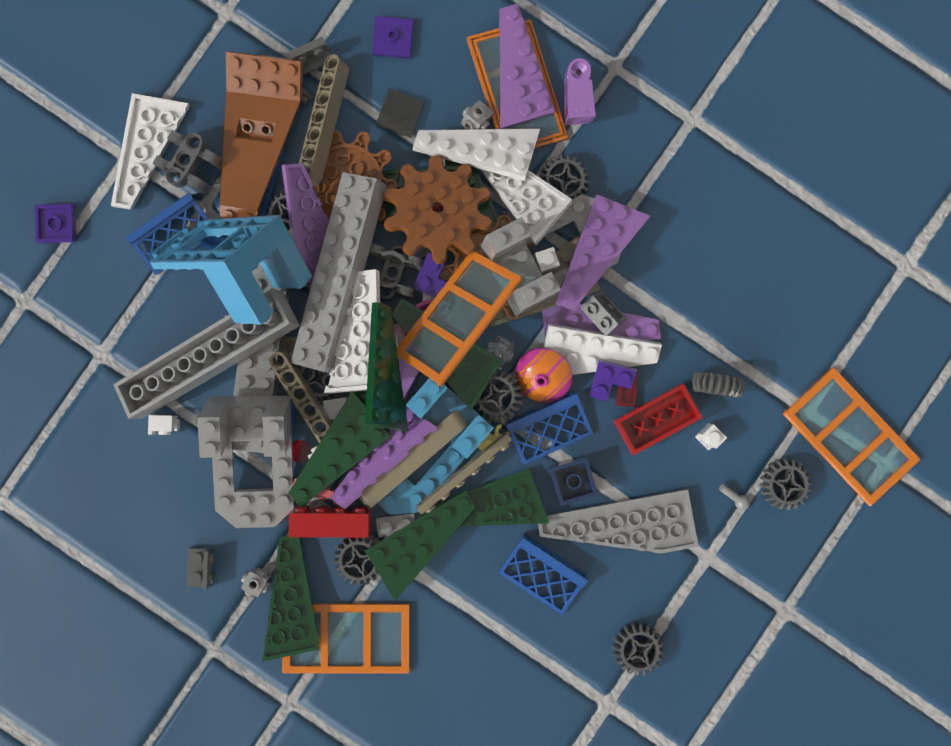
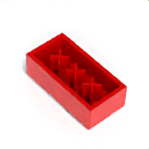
[612,384,702,455]
[289,505,372,538]

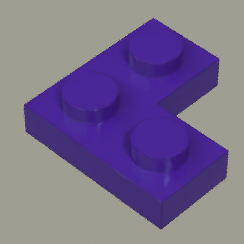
[413,252,453,304]
[589,359,637,402]

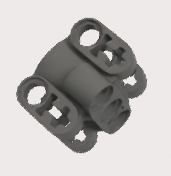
[152,130,223,196]
[369,243,424,301]

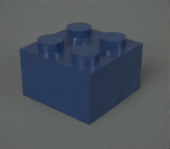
[548,456,598,506]

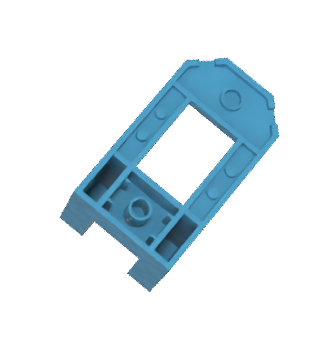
[150,215,312,325]
[377,378,494,515]

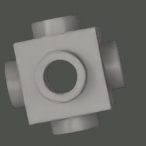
[461,100,494,130]
[241,567,271,597]

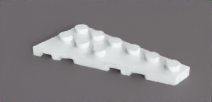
[111,93,190,210]
[413,129,540,181]
[480,169,572,245]
[324,269,380,393]
[538,324,662,380]

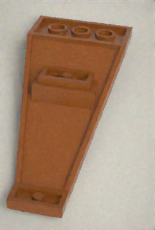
[220,51,303,219]

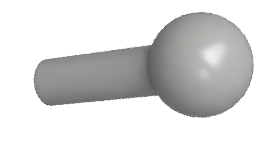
[719,484,751,510]

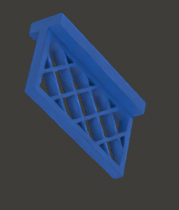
[125,193,209,275]
[505,391,594,465]
[498,533,588,615]

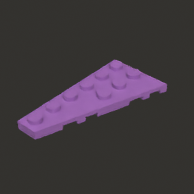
[499,4,555,129]
[282,163,329,284]
[555,195,650,311]
[542,303,661,340]
[330,407,438,509]

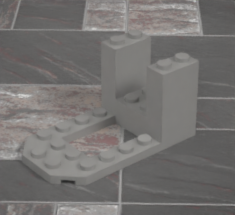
[480,194,621,316]
[197,396,294,528]

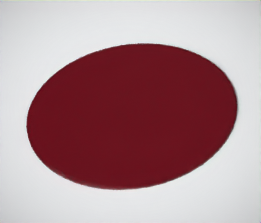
[292,440,311,463]

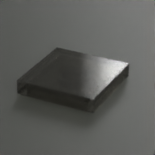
[376,89,425,139]

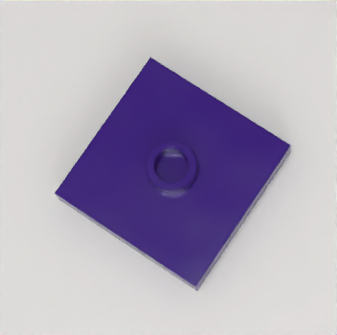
[372,16,414,59]
[34,203,76,244]

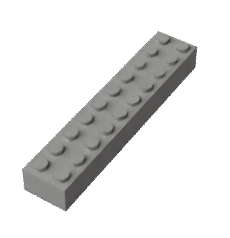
[290,172,387,373]
[233,263,291,453]
[113,288,300,419]

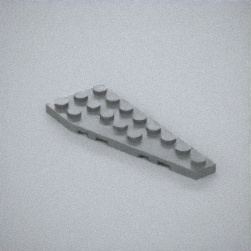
[538,489,699,554]

